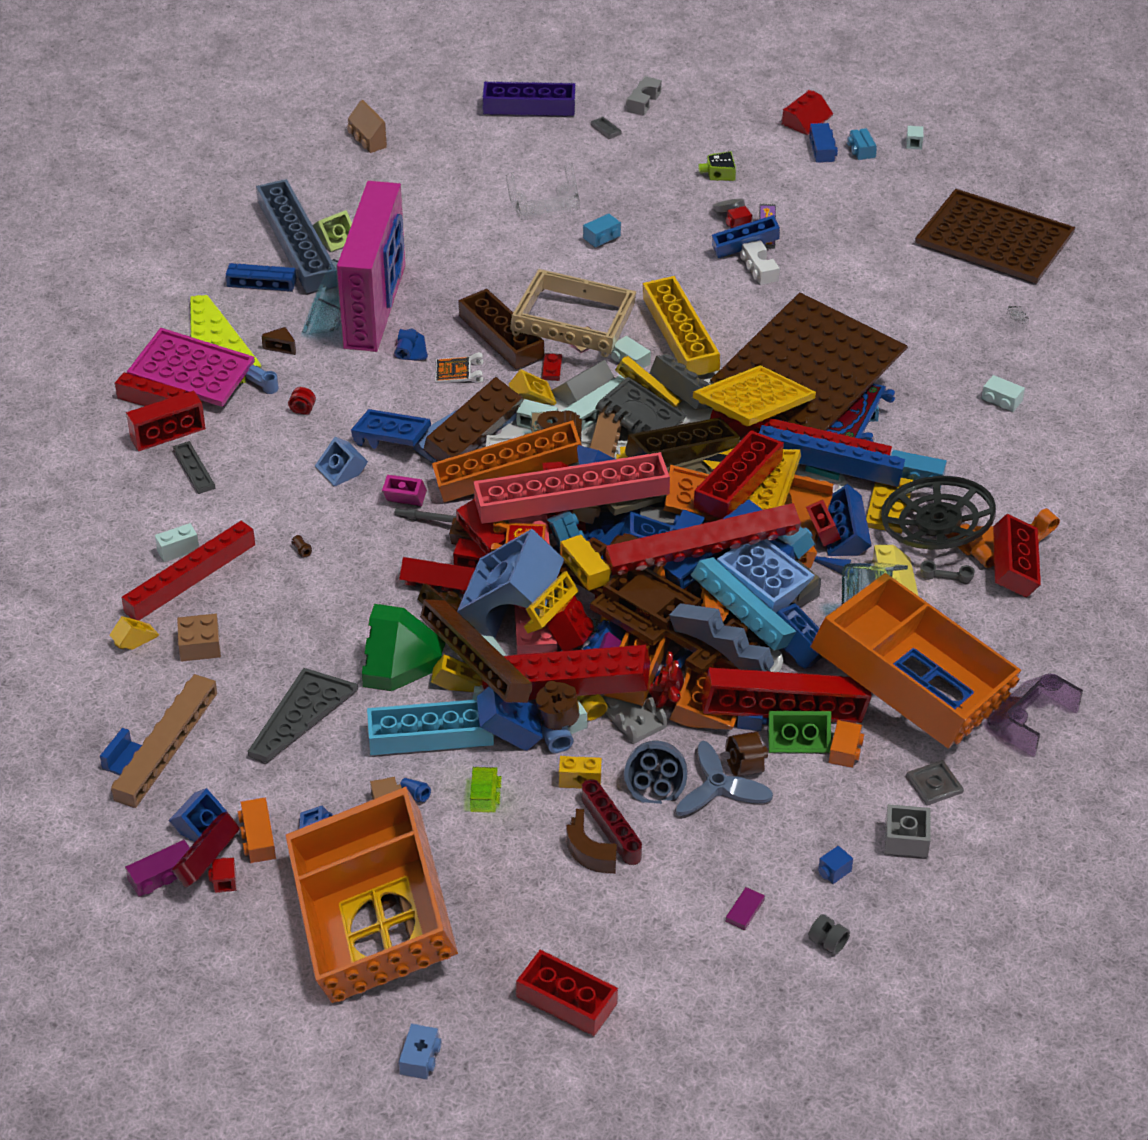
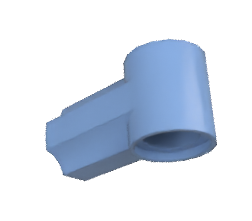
[246,365,279,394]

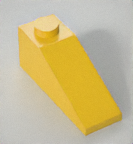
[431,654,483,692]

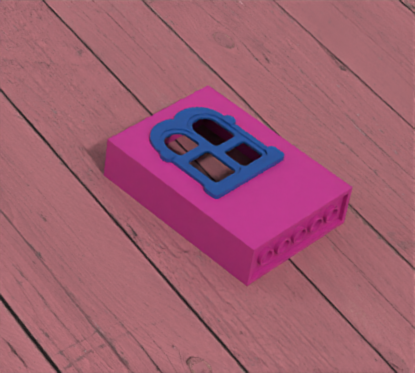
[337,180,406,352]

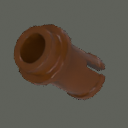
[291,535,312,557]

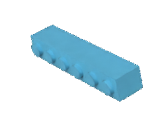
[691,557,797,651]

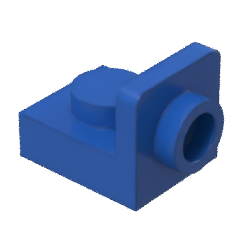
[299,805,333,829]

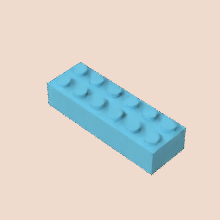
[367,700,494,755]

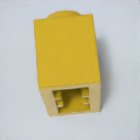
[559,756,602,789]

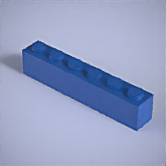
[664,499,763,589]

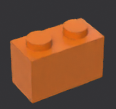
[829,720,865,768]

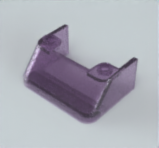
[986,673,1083,757]

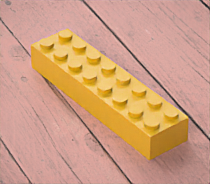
[642,276,720,375]

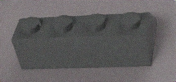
[649,354,712,409]

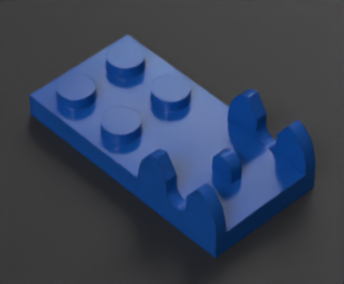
[351,409,431,449]

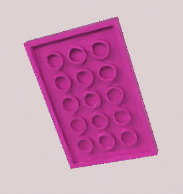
[127,327,255,407]

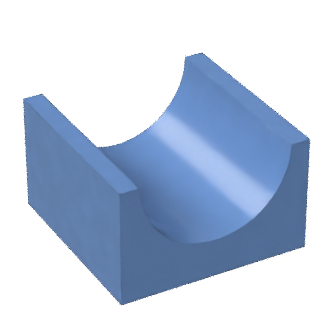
[457,529,564,639]

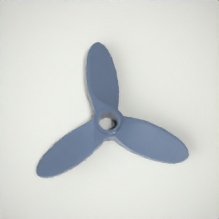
[676,741,773,816]

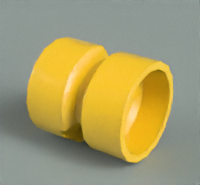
[577,695,608,721]

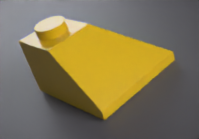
[508,369,557,405]

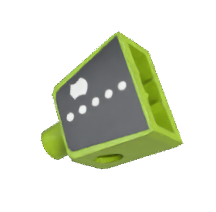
[698,151,736,181]

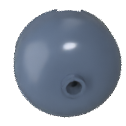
[624,741,688,804]

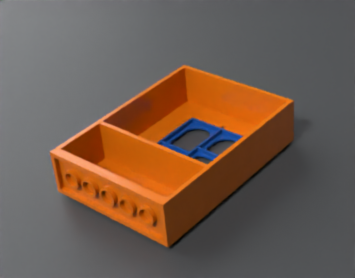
[810,573,1021,749]

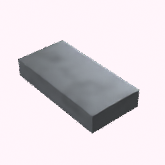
[591,116,622,139]

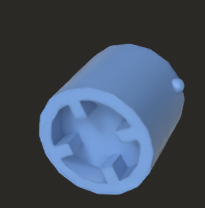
[541,724,574,753]

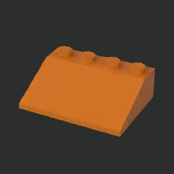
[669,653,738,730]

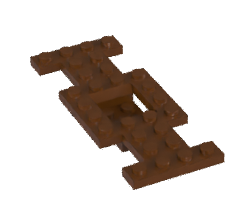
[557,537,749,675]

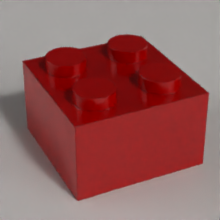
[547,595,594,651]

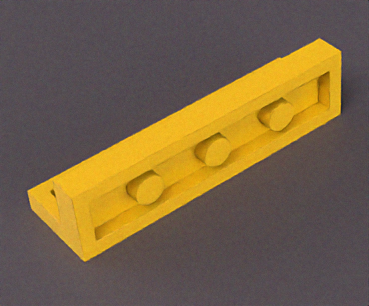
[615,356,682,408]
[524,571,578,633]

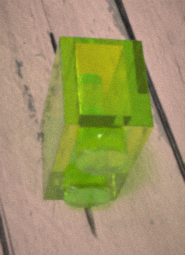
[470,767,502,813]

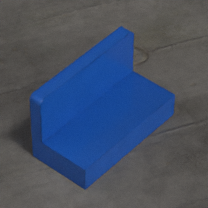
[100,728,142,775]

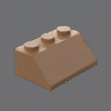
[347,100,387,153]

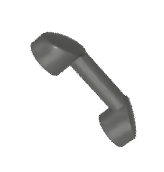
[920,561,975,583]

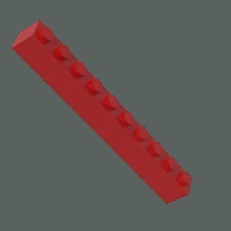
[710,410,892,456]
[605,503,801,575]

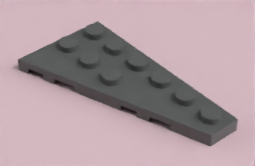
[248,667,358,763]

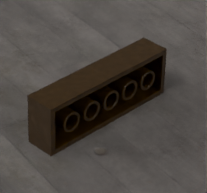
[625,417,740,467]

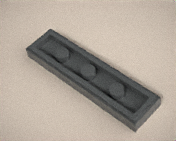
[173,441,216,494]

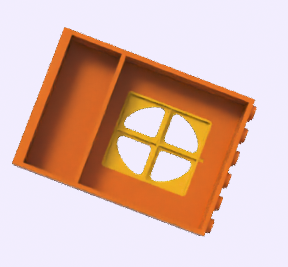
[285,787,458,1003]

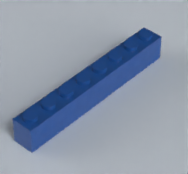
[759,425,905,487]

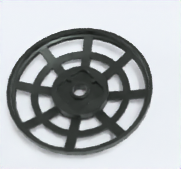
[881,476,996,550]

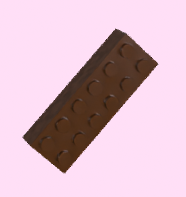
[458,288,545,369]
[423,377,523,461]

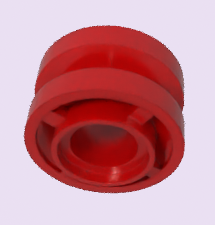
[288,387,316,415]

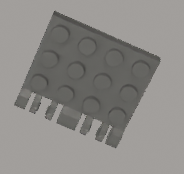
[595,376,687,433]

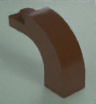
[566,809,617,874]

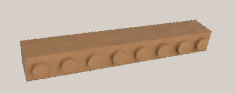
[111,674,217,808]

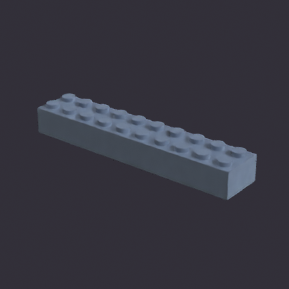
[256,179,338,293]

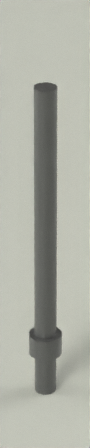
[394,508,456,523]

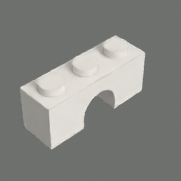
[740,240,780,285]

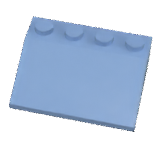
[717,539,815,613]

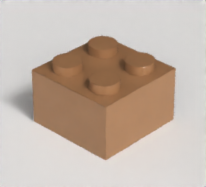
[177,613,221,662]

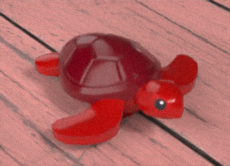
[656,652,684,708]

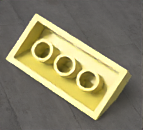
[872,545,919,596]

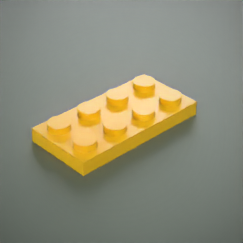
[866,478,914,533]

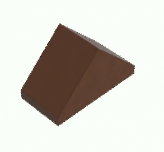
[261,327,296,355]

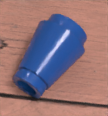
[400,778,431,802]

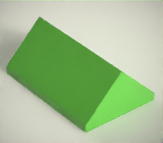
[767,711,831,753]

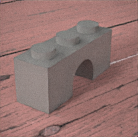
[626,76,662,116]

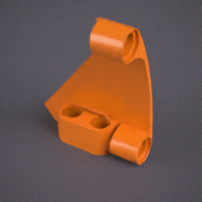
[945,508,1060,568]

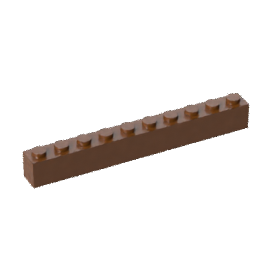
[420,599,532,703]

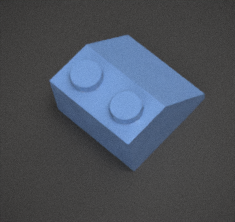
[315,437,368,486]

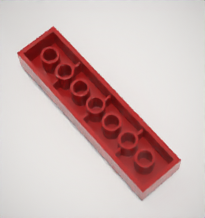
[482,645,651,700]
[700,667,872,723]

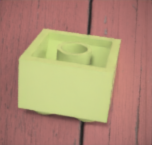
[313,210,352,252]

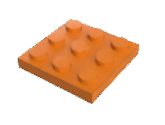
[663,465,720,522]

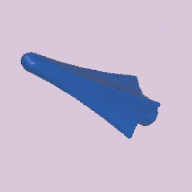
[814,556,857,577]

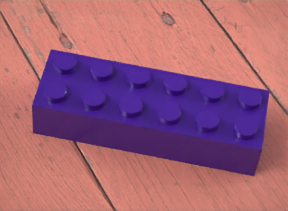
[483,82,576,116]

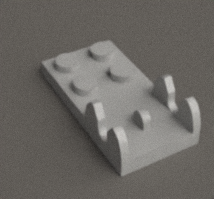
[599,694,667,744]

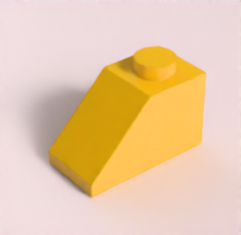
[109,616,159,650]

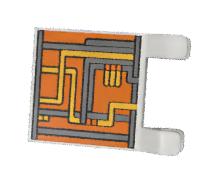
[435,352,483,383]

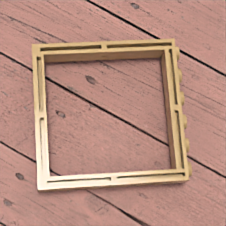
[510,269,637,357]

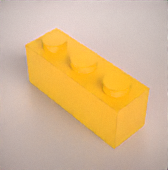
[560,535,611,591]

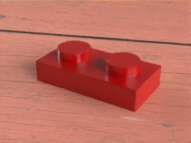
[542,353,562,381]

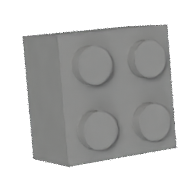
[885,804,931,857]

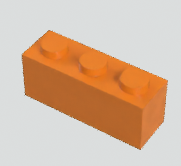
[238,797,276,863]

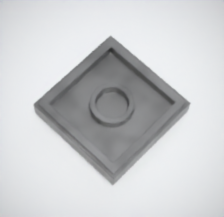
[906,760,964,806]

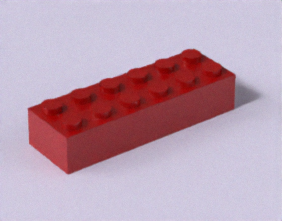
[694,430,784,519]

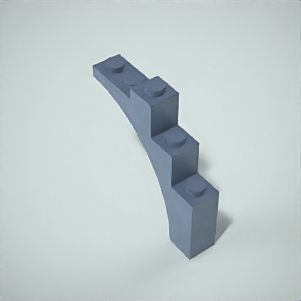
[669,604,774,672]

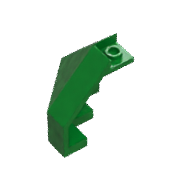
[362,604,446,691]

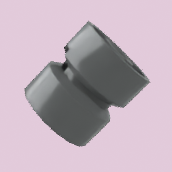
[808,914,850,955]

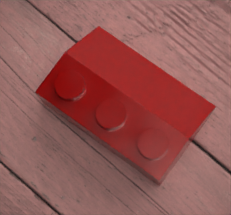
[782,90,833,135]

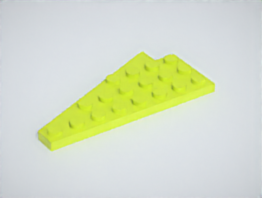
[190,295,261,383]

